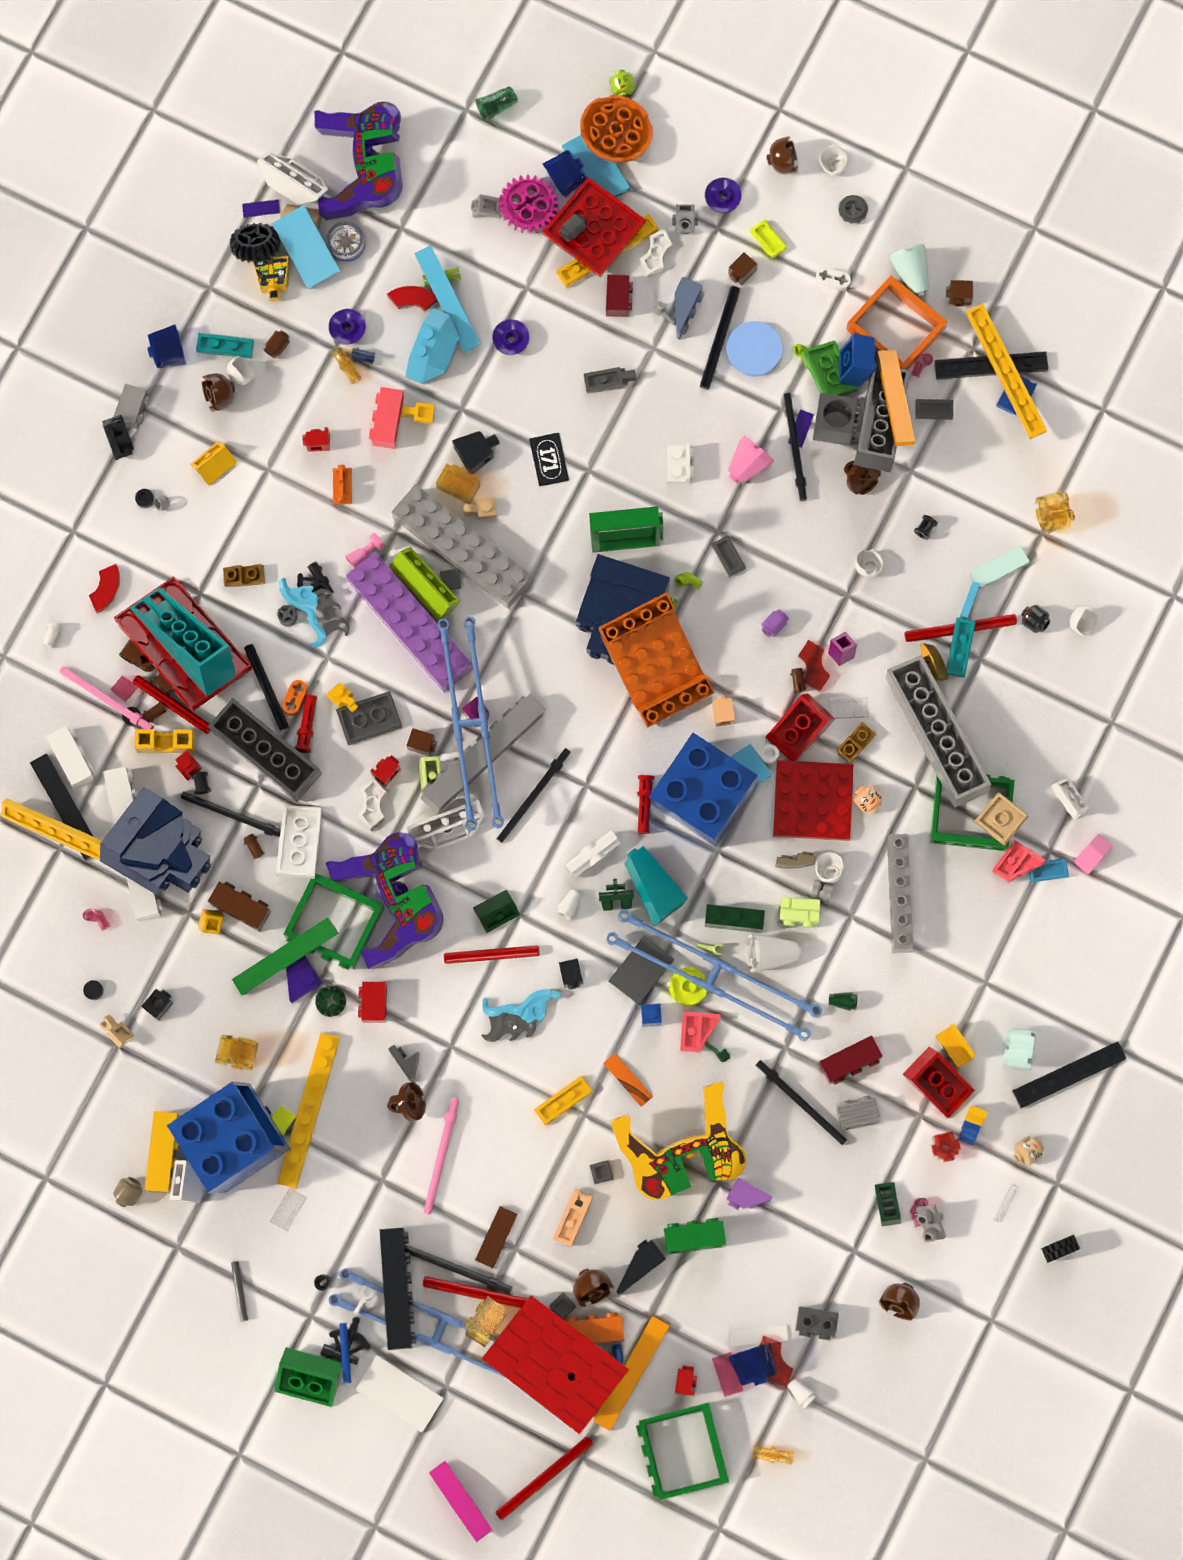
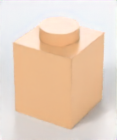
[712,696,735,727]

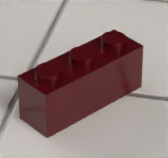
[818,1035,882,1085]

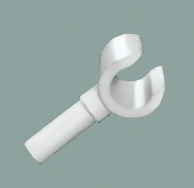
[353,1288,373,1315]

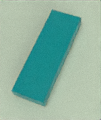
[196,333,254,359]
[946,618,976,677]

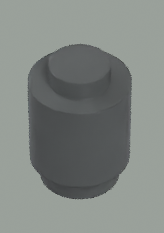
[559,214,587,242]

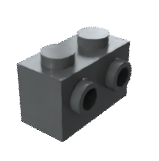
[795,1306,839,1341]

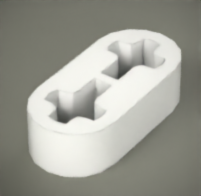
[816,267,851,291]

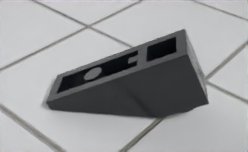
[616,1240,666,1296]

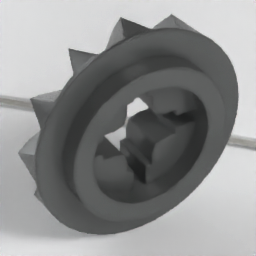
[838,195,868,224]

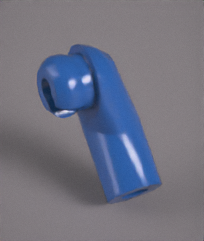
[612,1344,624,1364]

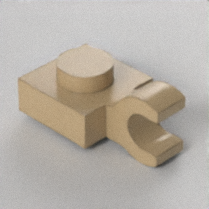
[463,497,497,519]
[99,1015,135,1048]

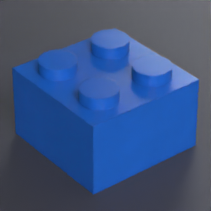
[839,333,877,387]

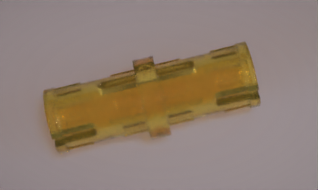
[331,347,362,384]
[752,1446,794,1465]

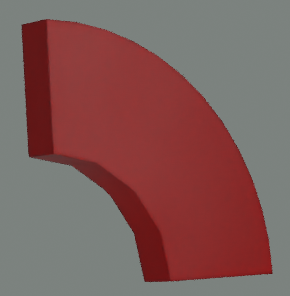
[387,286,438,311]
[89,564,120,613]

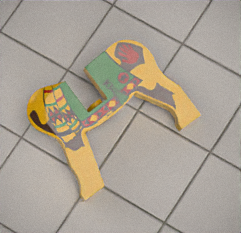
[610,1080,747,1200]

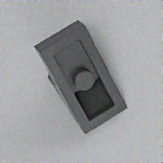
[388,1045,420,1082]

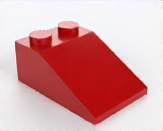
[765,693,835,761]
[902,1046,975,1118]

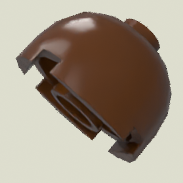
[767,136,798,174]
[202,373,235,412]
[573,1269,614,1307]
[879,1283,920,1321]

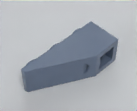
[675,276,704,339]

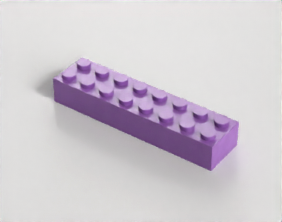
[346,552,473,693]

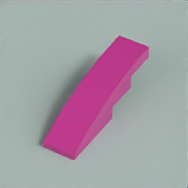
[429,1461,493,1542]

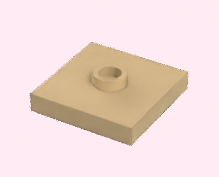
[974,792,1029,846]

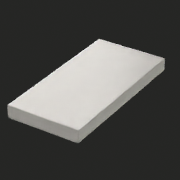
[276,805,322,879]
[355,1355,444,1433]

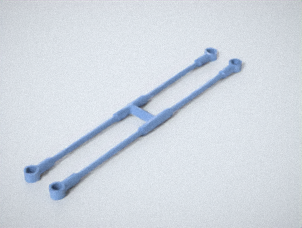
[437,616,504,831]
[606,909,822,1041]
[328,1268,504,1377]

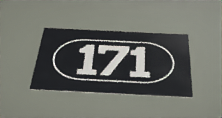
[529,432,569,487]

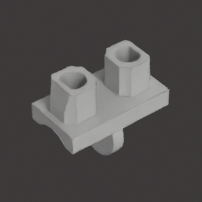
[916,1205,946,1242]

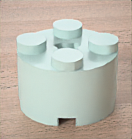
[1004,1028,1036,1070]

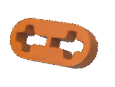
[282,680,308,716]

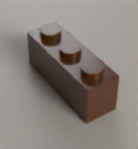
[207,881,271,932]

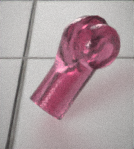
[911,353,933,377]
[82,909,110,931]
[910,1198,929,1227]

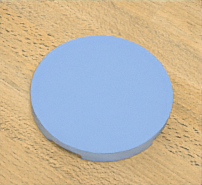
[726,321,782,377]

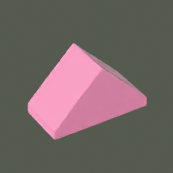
[1073,834,1113,875]

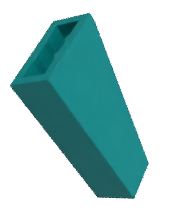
[624,846,688,926]

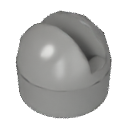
[154,496,170,511]

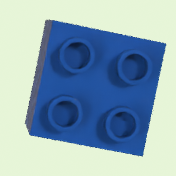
[649,732,759,847]
[167,1081,291,1193]

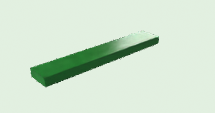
[232,917,339,995]

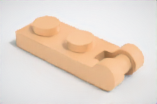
[553,1188,593,1247]

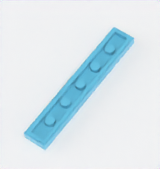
[414,245,481,353]

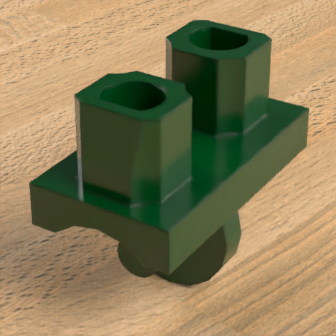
[599,879,634,911]

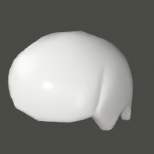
[819,145,849,176]
[227,356,255,385]
[855,549,884,577]
[1069,605,1098,636]
[815,852,844,884]

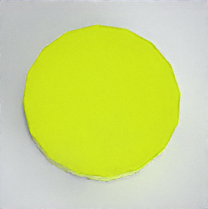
[669,967,707,1006]

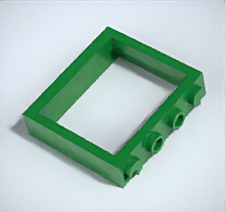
[589,506,663,553]
[930,774,1015,851]
[283,873,385,970]
[636,1402,729,1500]

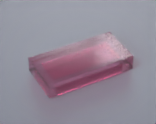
[712,1352,743,1397]

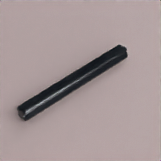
[244,644,289,731]

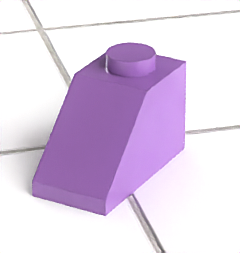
[726,1178,772,1210]

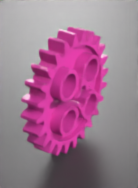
[499,174,559,234]

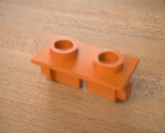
[333,465,352,505]

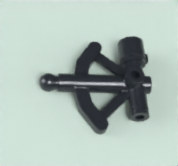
[297,561,334,596]
[320,1317,371,1365]

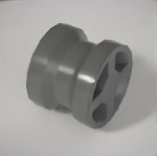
[277,605,297,627]

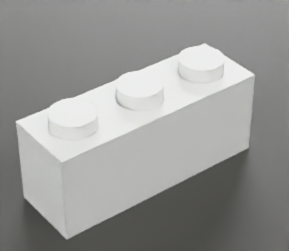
[46,726,95,789]

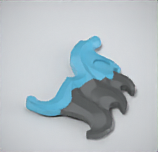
[278,578,350,648]
[481,989,561,1042]

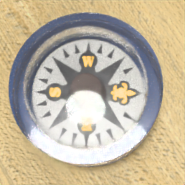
[326,221,365,262]

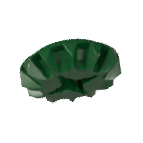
[315,986,346,1017]

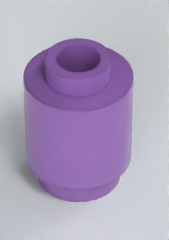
[761,609,789,637]

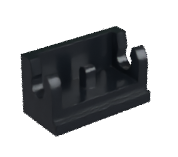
[102,414,134,460]

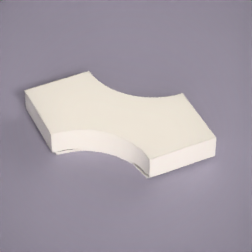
[640,229,673,277]
[358,777,387,831]

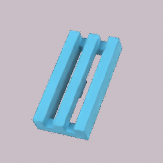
[959,581,980,619]

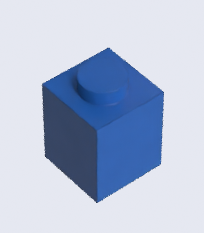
[641,1003,662,1027]

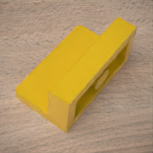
[190,441,237,485]
[935,1023,976,1069]

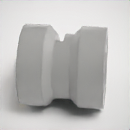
[810,880,834,903]

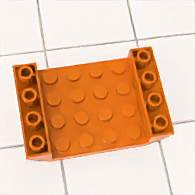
[599,592,715,728]

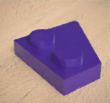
[286,956,323,1003]

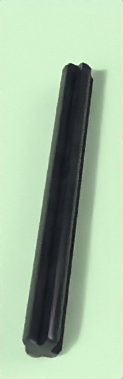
[700,286,740,390]

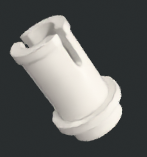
[42,623,61,648]

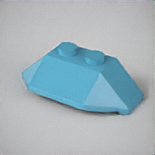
[405,308,459,384]

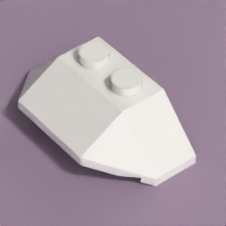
[257,151,328,204]
[406,798,485,851]

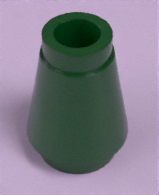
[829,992,858,1011]

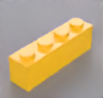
[145,1111,180,1193]

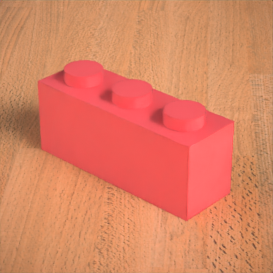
[369,387,404,449]

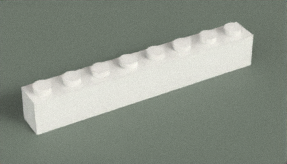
[103,766,163,921]

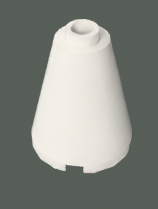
[746,934,802,973]

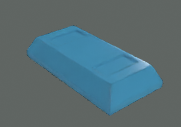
[1029,858,1069,883]

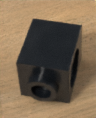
[559,958,583,990]
[141,989,173,1021]

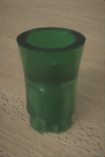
[475,86,518,122]

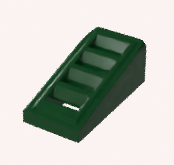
[875,1182,901,1226]

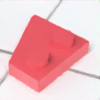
[992,840,1046,883]
[680,1011,721,1053]

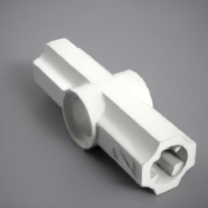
[565,830,621,878]

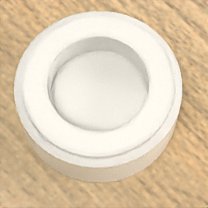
[760,744,779,765]

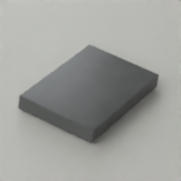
[336,691,402,746]
[608,936,675,1005]

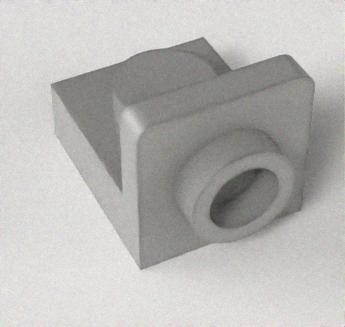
[471,194,501,218]

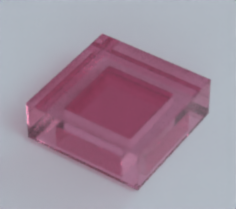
[110,675,137,702]

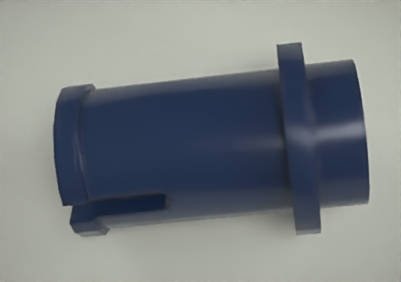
[351,347,375,365]

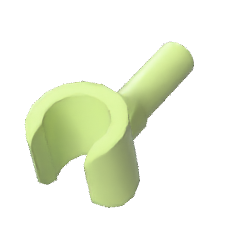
[696,943,724,956]

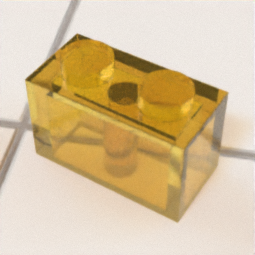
[436,464,480,504]
[465,1297,508,1347]

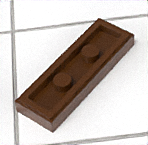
[475,1206,518,1268]

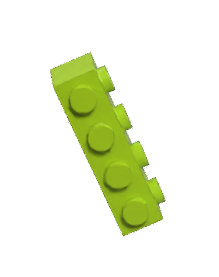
[389,547,460,621]

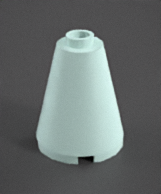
[889,244,929,298]

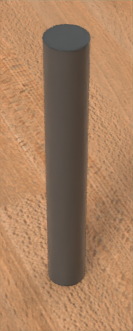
[231,1261,248,1322]

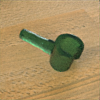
[705,1041,731,1062]

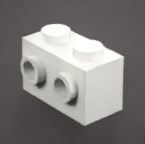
[169,1160,202,1203]

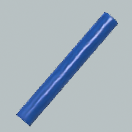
[339,1323,351,1384]

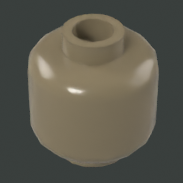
[113,1177,142,1207]

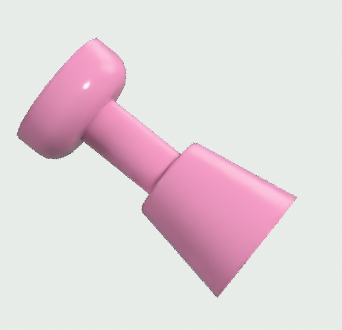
[345,533,386,568]

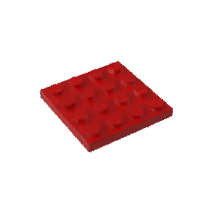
[542,177,646,277]
[773,760,854,841]

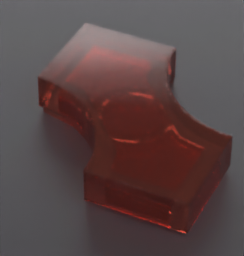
[798,640,830,692]
[756,1336,793,1388]

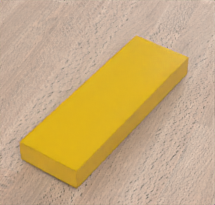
[534,1076,593,1126]

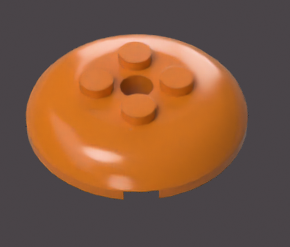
[580,95,653,163]

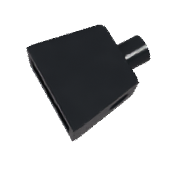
[452,431,500,476]

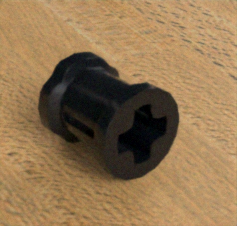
[914,515,938,540]
[191,771,211,795]

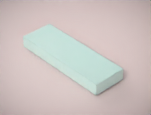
[970,546,1030,589]

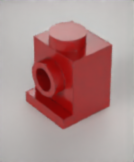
[302,427,330,452]
[175,750,202,781]
[370,755,401,786]
[675,1365,697,1396]

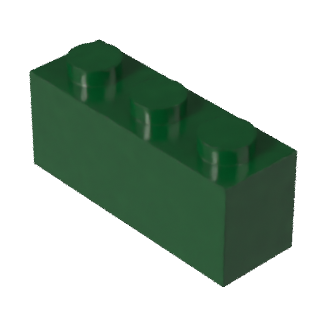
[704,904,765,933]

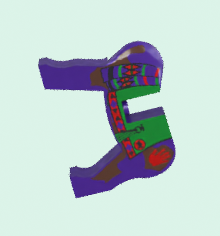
[314,101,403,221]
[325,832,444,969]

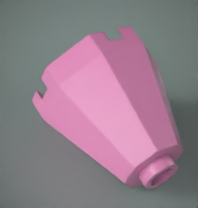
[728,435,774,483]

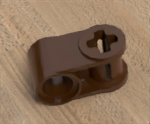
[119,639,155,672]

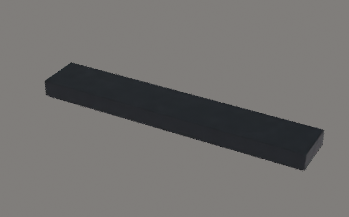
[934,351,1048,380]
[30,753,94,861]
[1012,1041,1127,1109]

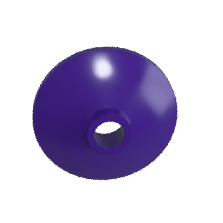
[705,177,742,213]
[328,309,366,345]
[492,319,529,355]

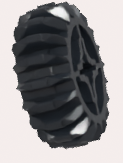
[230,222,280,263]

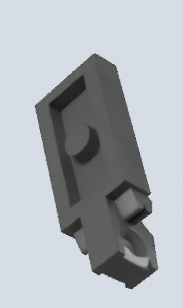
[583,367,637,393]

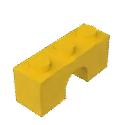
[134,729,196,753]

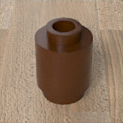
[263,330,290,359]

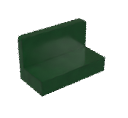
[473,890,520,933]

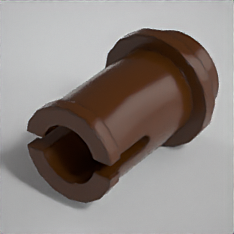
[790,668,806,693]
[142,702,167,723]
[243,834,265,859]

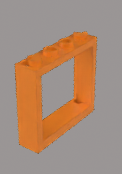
[846,275,948,370]

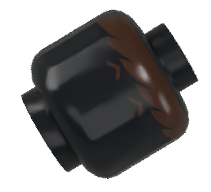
[1021,605,1051,633]

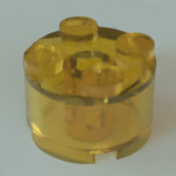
[1035,491,1075,534]
[215,1035,258,1070]

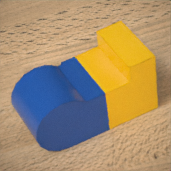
[958,1105,987,1146]

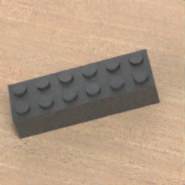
[853,364,910,473]
[208,698,322,802]

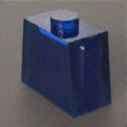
[542,150,588,197]
[147,324,187,368]
[728,1342,777,1386]

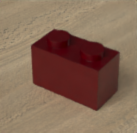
[606,275,633,317]

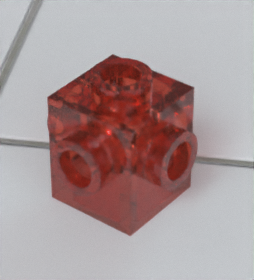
[931,1131,961,1163]

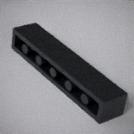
[379,1227,416,1351]

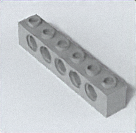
[887,834,913,953]

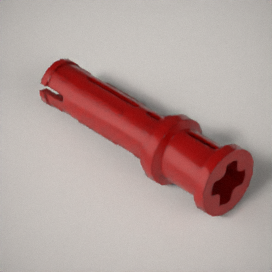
[294,694,317,753]
[637,775,655,834]

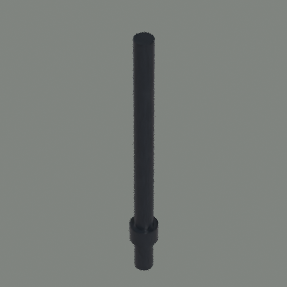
[783,393,807,501]
[496,748,571,843]
[181,791,281,837]
[755,1060,847,1145]
[406,1245,513,1294]

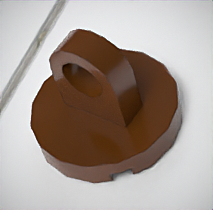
[844,460,881,495]
[387,1082,426,1122]

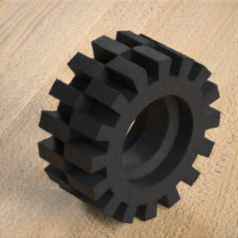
[1041,1234,1080,1263]

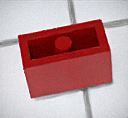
[358,982,387,1023]

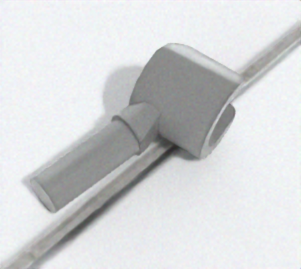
[653,301,675,325]

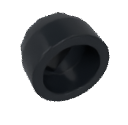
[314,1274,331,1291]

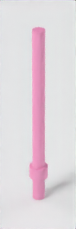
[60,666,154,729]
[423,1097,459,1214]

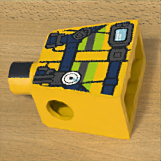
[253,256,290,301]

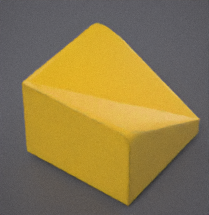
[198,909,224,934]

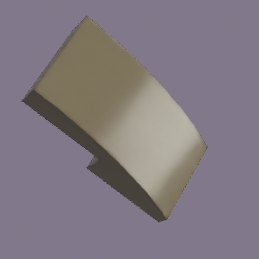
[775,851,817,869]

